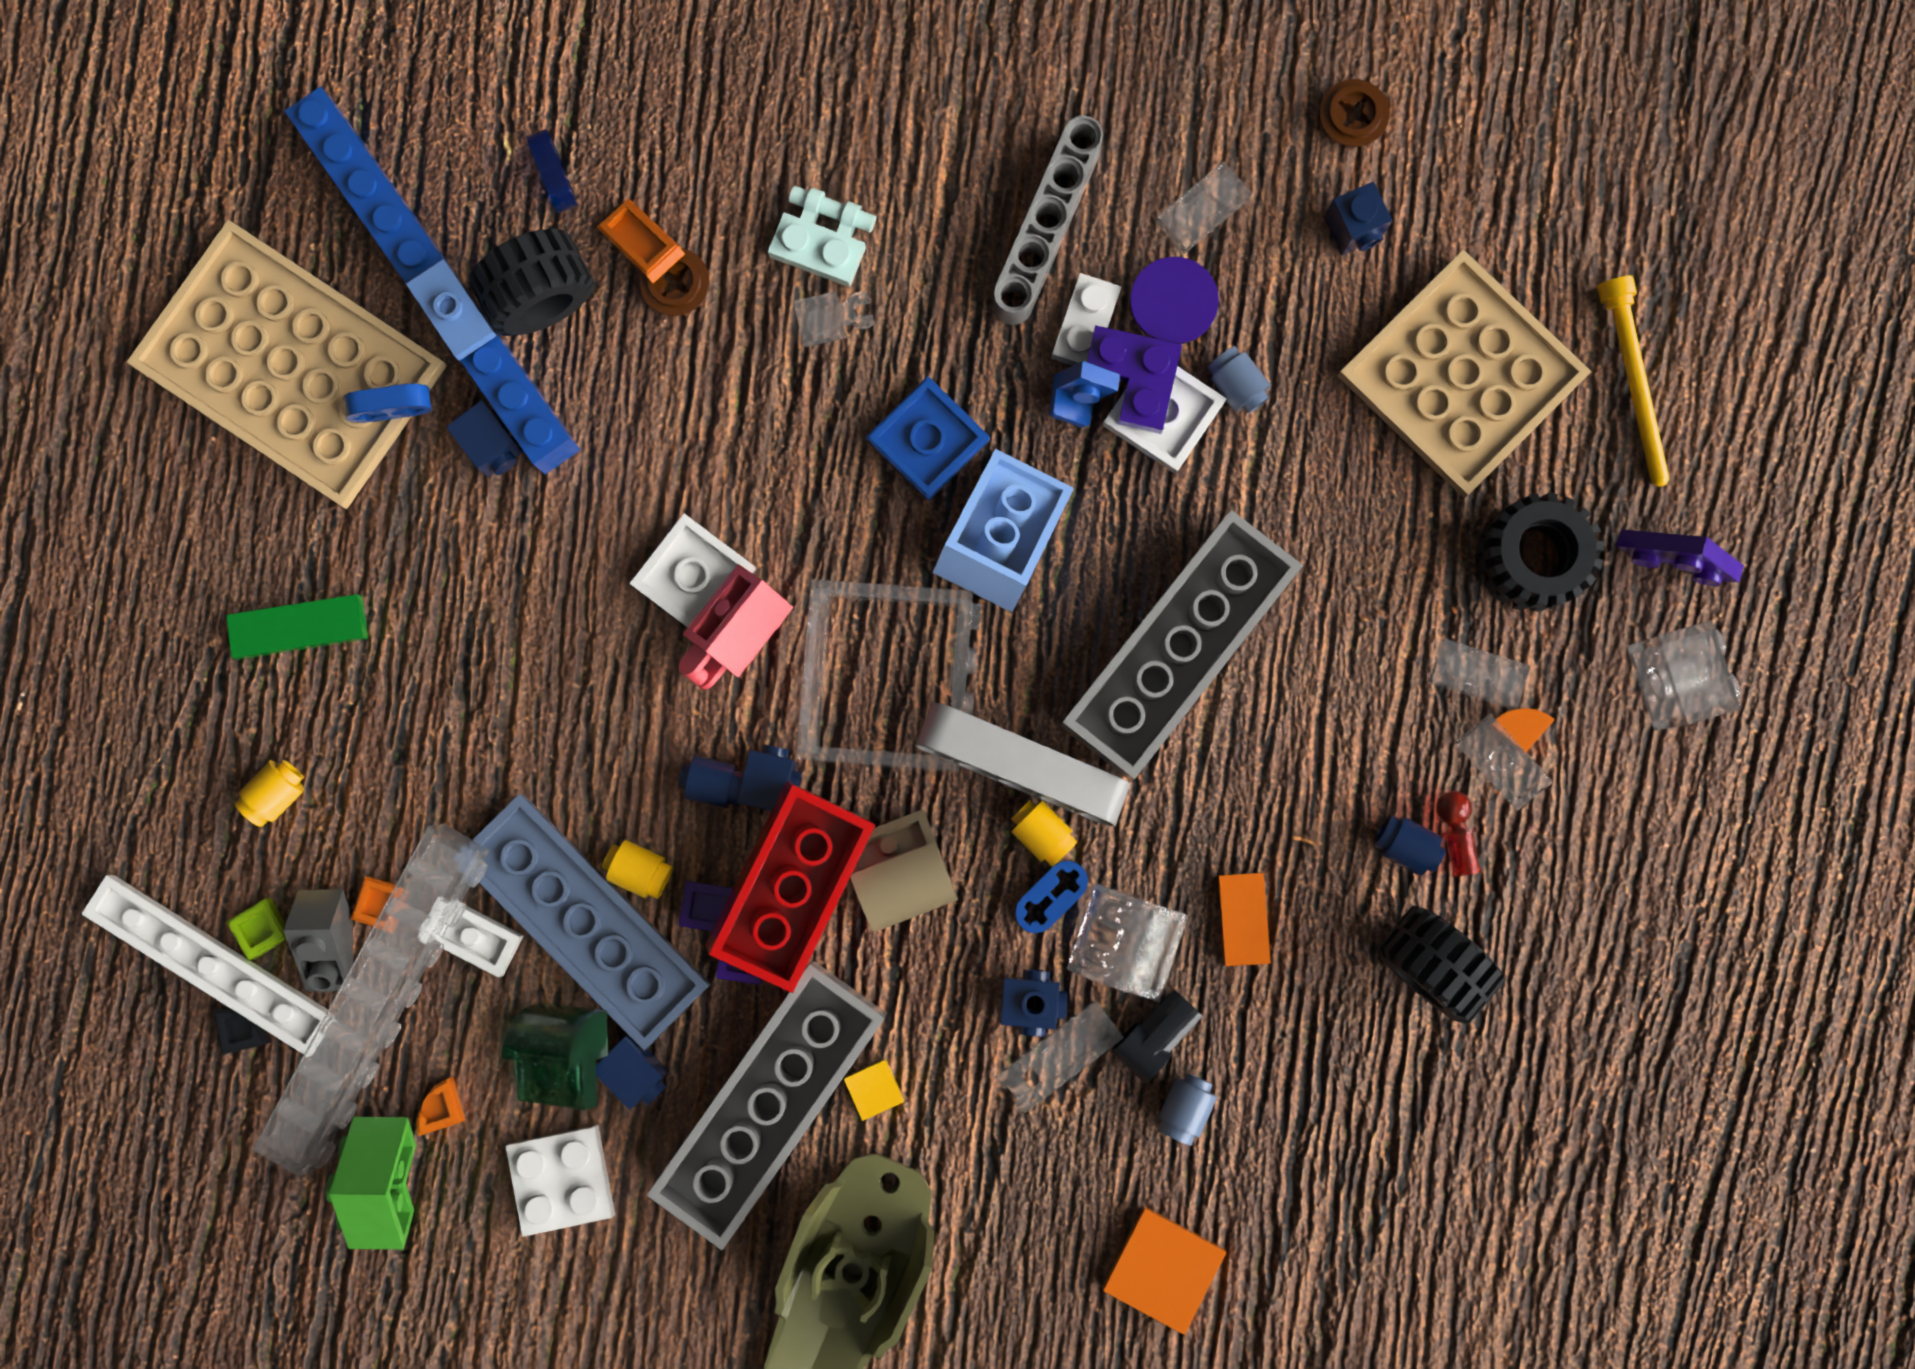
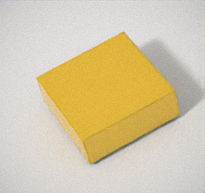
[844,1059,904,1121]

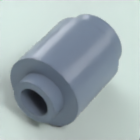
[1207,346,1271,414]
[1158,1073,1218,1146]

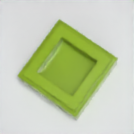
[226,898,287,961]

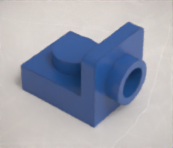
[1049,361,1120,428]

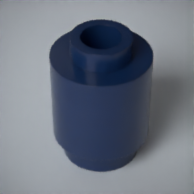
[678,755,744,808]
[1373,815,1446,876]

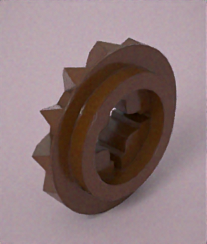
[1318,79,1390,150]
[640,248,710,318]

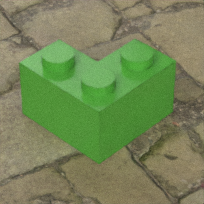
[326,1117,416,1250]

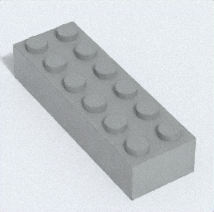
[1060,510,1303,781]
[647,961,888,1250]

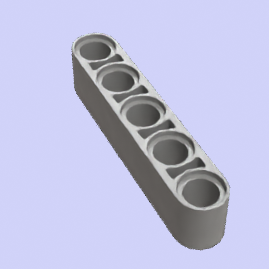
[993,115,1103,325]
[915,702,1130,827]

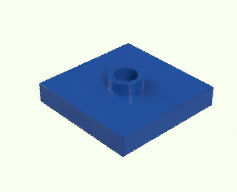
[865,376,990,501]

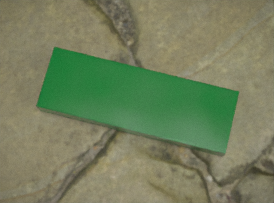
[226,594,368,660]

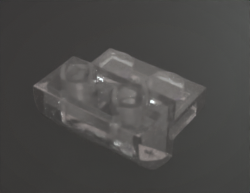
[1067,883,1188,1002]

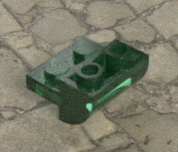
[502,1003,608,1110]

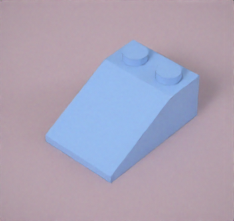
[933,449,1074,612]

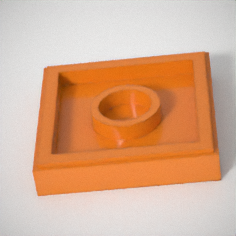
[1102,1206,1227,1335]

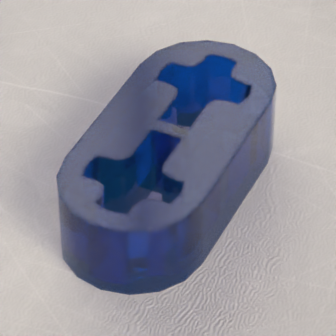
[526,128,578,213]

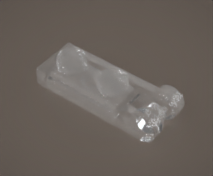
[995,1000,1124,1114]

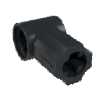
[1111,989,1203,1083]

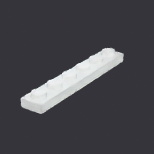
[82,875,338,1057]

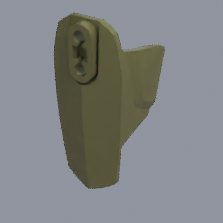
[763,1152,934,1369]

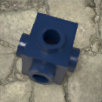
[1000,969,1067,1037]

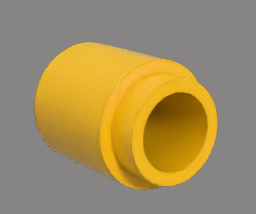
[234,760,304,827]
[1011,800,1078,867]
[602,840,673,899]

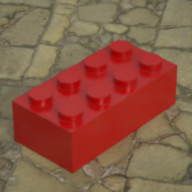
[705,781,876,993]

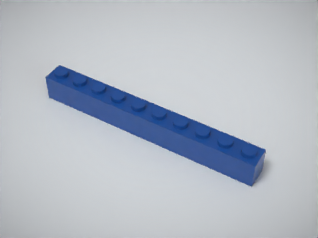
[285,86,581,475]

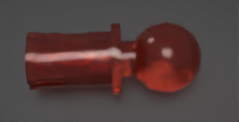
[1436,790,1482,877]

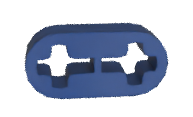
[343,384,431,423]
[1015,861,1088,933]

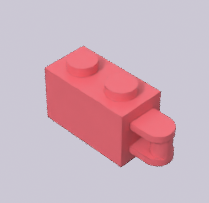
[678,564,794,690]

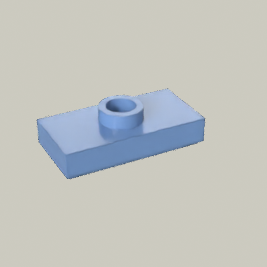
[406,259,497,361]

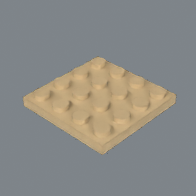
[1337,249,1592,498]

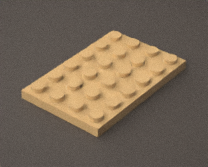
[126,219,447,509]

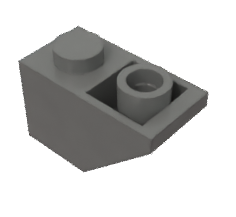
[284,889,353,992]

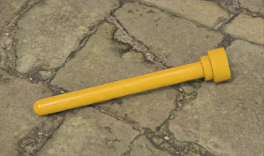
[1597,276,1669,487]

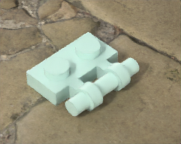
[768,186,876,287]

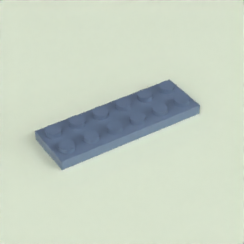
[455,794,711,1051]

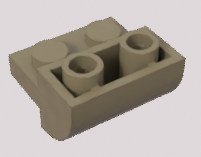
[850,809,958,932]

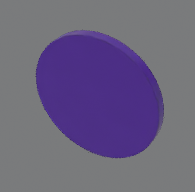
[1130,257,1219,344]

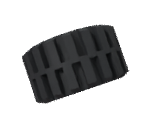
[468,228,595,336]
[1476,493,1604,612]
[1376,905,1505,1024]

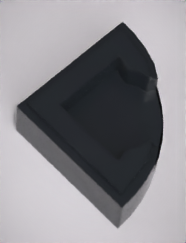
[213,1008,272,1055]

